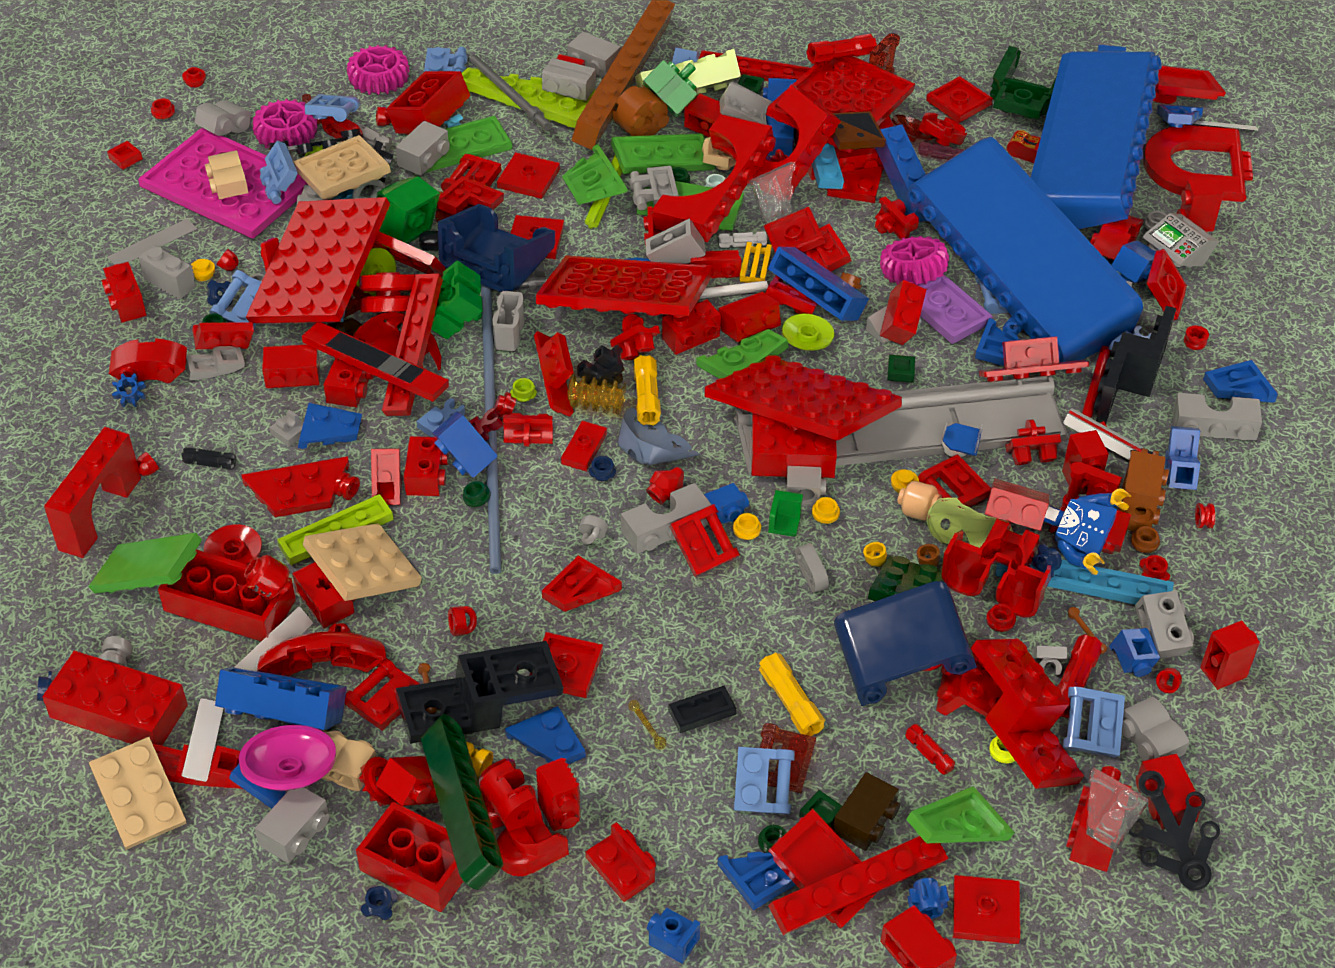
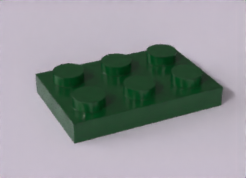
[867,556,943,601]

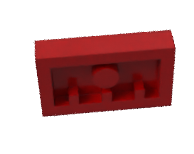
[689,250,742,278]
[585,822,656,902]

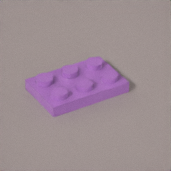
[918,274,993,344]

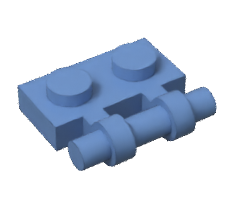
[424,47,468,73]
[260,141,298,204]

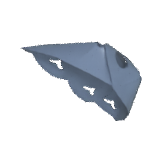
[617,407,700,465]

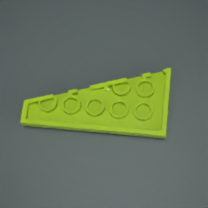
[462,68,596,128]

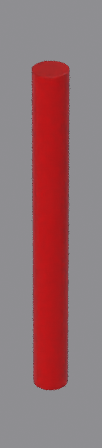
[1082,346,1111,418]

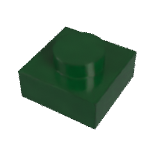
[738,74,764,95]
[887,354,915,383]
[799,790,842,828]

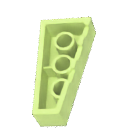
[635,49,741,95]

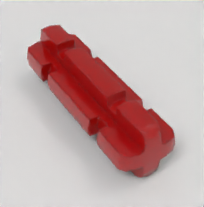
[905,724,955,775]

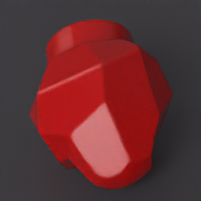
[646,467,684,505]

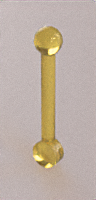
[628,700,666,750]

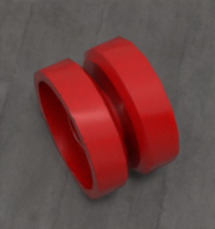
[359,272,415,313]

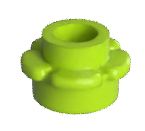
[510,378,537,402]

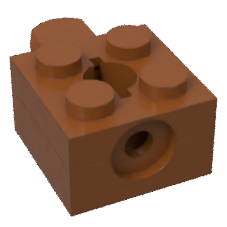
[1118,448,1169,531]

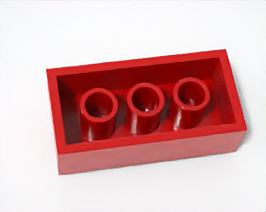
[158,549,296,641]
[42,650,188,746]

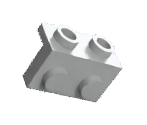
[720,82,772,125]

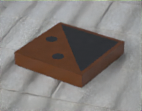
[832,111,886,150]

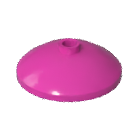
[239,725,336,791]

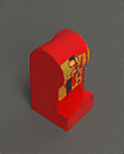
[1007,130,1041,163]

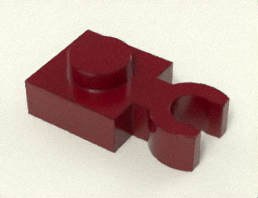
[469,408,504,441]

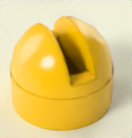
[863,542,887,567]

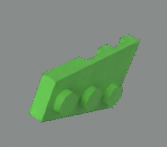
[696,329,788,379]
[906,786,1015,843]

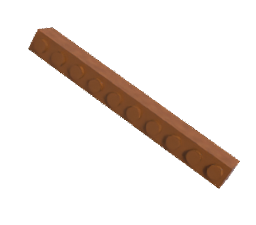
[571,0,675,150]

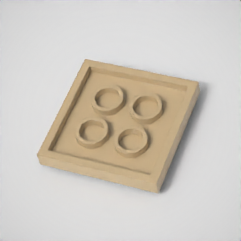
[293,135,391,200]
[303,523,422,601]

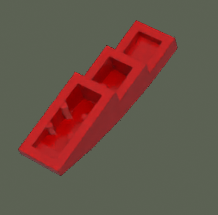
[152,743,243,789]

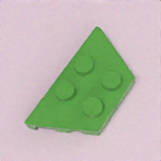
[562,144,628,205]

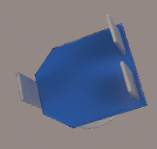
[942,423,983,457]

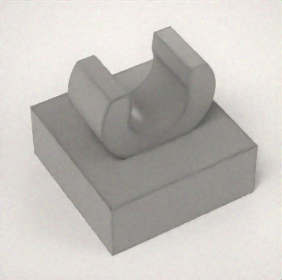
[269,410,304,447]
[1032,646,1067,675]

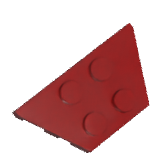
[241,456,350,517]

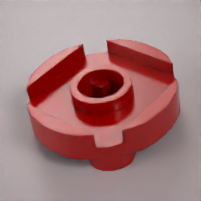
[919,112,967,146]

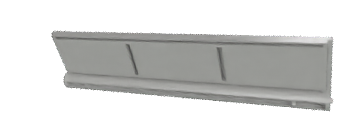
[734,376,1069,475]

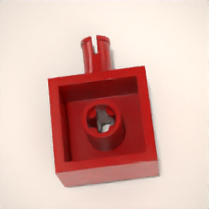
[1066,766,1132,872]

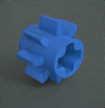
[112,374,146,407]
[907,878,949,919]

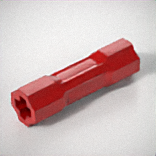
[806,34,877,64]
[1057,634,1102,719]

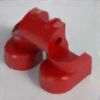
[942,519,1052,618]
[478,758,569,876]

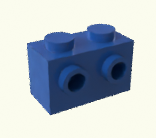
[1111,240,1156,283]
[432,411,498,478]

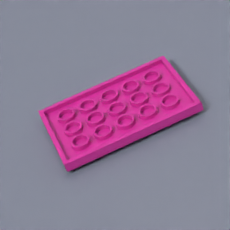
[138,128,308,239]

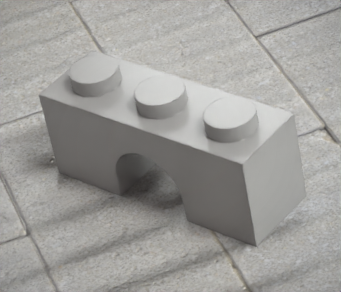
[1173,393,1262,440]
[621,483,711,554]

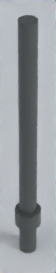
[470,55,552,131]

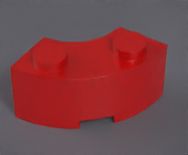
[1090,215,1144,261]
[109,338,187,383]

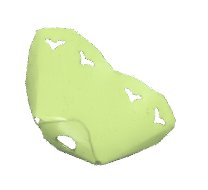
[927,498,1013,548]

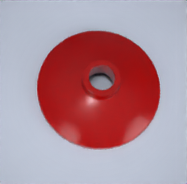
[204,524,262,565]

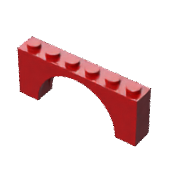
[651,114,776,243]

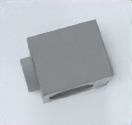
[786,466,826,506]

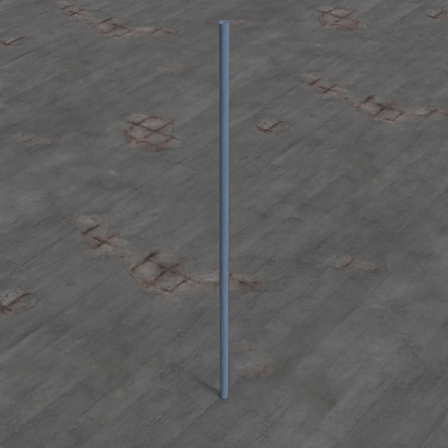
[481,285,501,574]

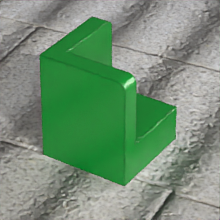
[768,490,803,537]

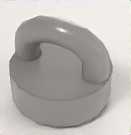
[578,515,608,545]

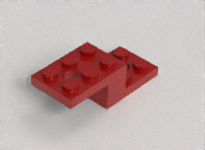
[970,638,1084,789]

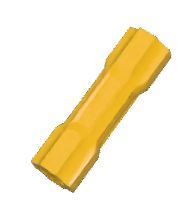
[633,355,661,426]
[759,652,826,738]

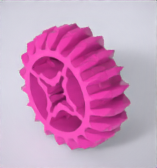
[347,45,410,96]
[252,98,318,151]
[880,236,949,285]

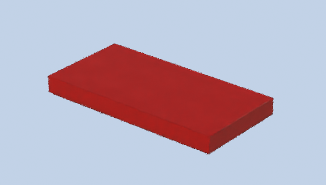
[371,232,446,277]

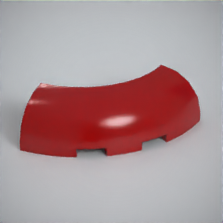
[257,631,386,676]

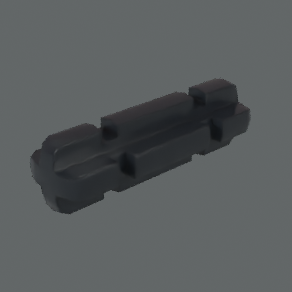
[181,447,237,470]

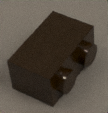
[833,772,900,851]

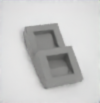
[186,346,245,380]

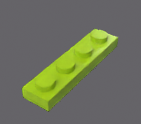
[277,494,394,565]

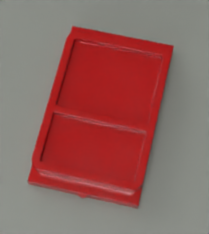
[1155,66,1226,100]
[768,809,877,929]

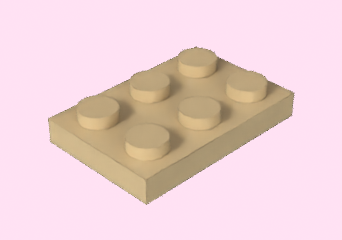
[89,737,187,850]

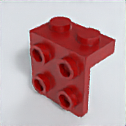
[936,652,1003,717]

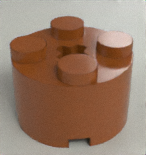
[613,85,669,136]

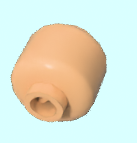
[898,481,942,521]

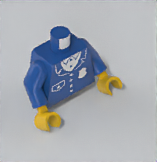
[1044,489,1131,575]

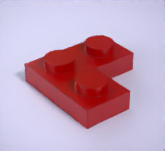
[437,176,504,215]

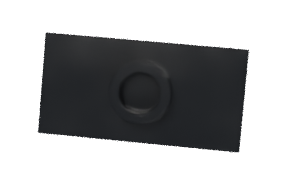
[668,686,737,733]

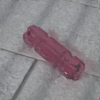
[918,142,964,160]

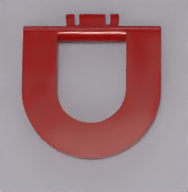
[1143,125,1253,202]

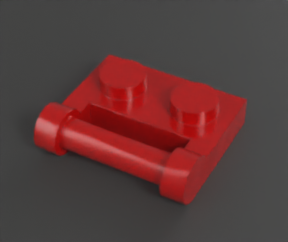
[441,154,502,191]
[918,454,991,509]
[1062,462,1122,509]
[669,504,740,577]
[344,658,420,731]

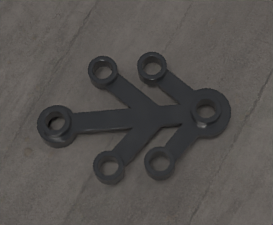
[269,128,364,154]
[1126,771,1220,891]

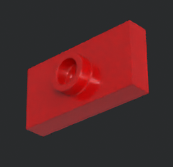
[561,421,607,472]

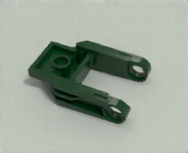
[990,46,1057,119]

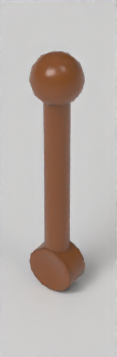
[1068,607,1107,654]
[418,663,437,714]

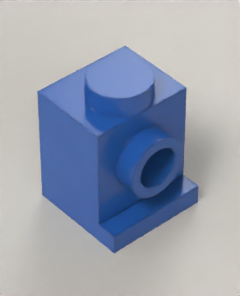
[704,483,749,524]
[1109,628,1160,677]
[647,907,700,964]

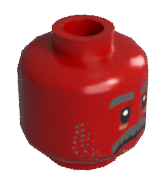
[244,555,291,599]

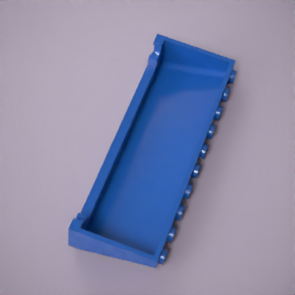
[1031,51,1162,229]
[907,137,1143,362]

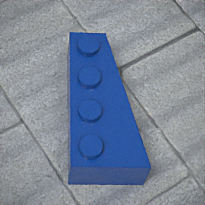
[215,667,347,730]

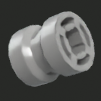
[98,636,133,667]

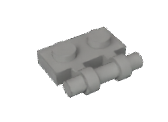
[629,166,679,210]

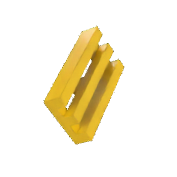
[740,242,772,283]

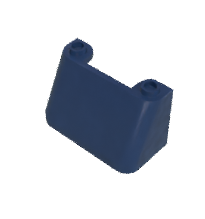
[438,204,555,292]
[834,581,977,706]

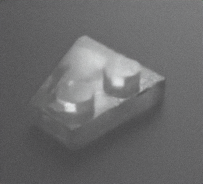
[749,162,796,225]
[1086,767,1149,851]

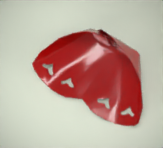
[354,312,442,371]

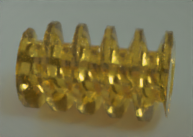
[568,374,626,415]

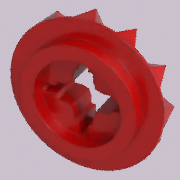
[359,757,396,807]

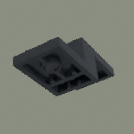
[1093,306,1176,424]
[395,641,564,744]

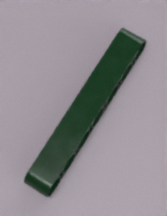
[421,714,503,890]

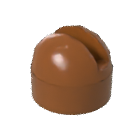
[917,544,940,567]

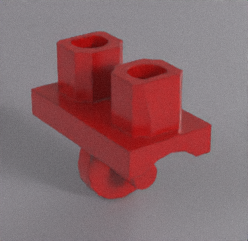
[875,196,919,240]
[610,314,660,360]
[503,413,553,447]
[1005,419,1061,465]

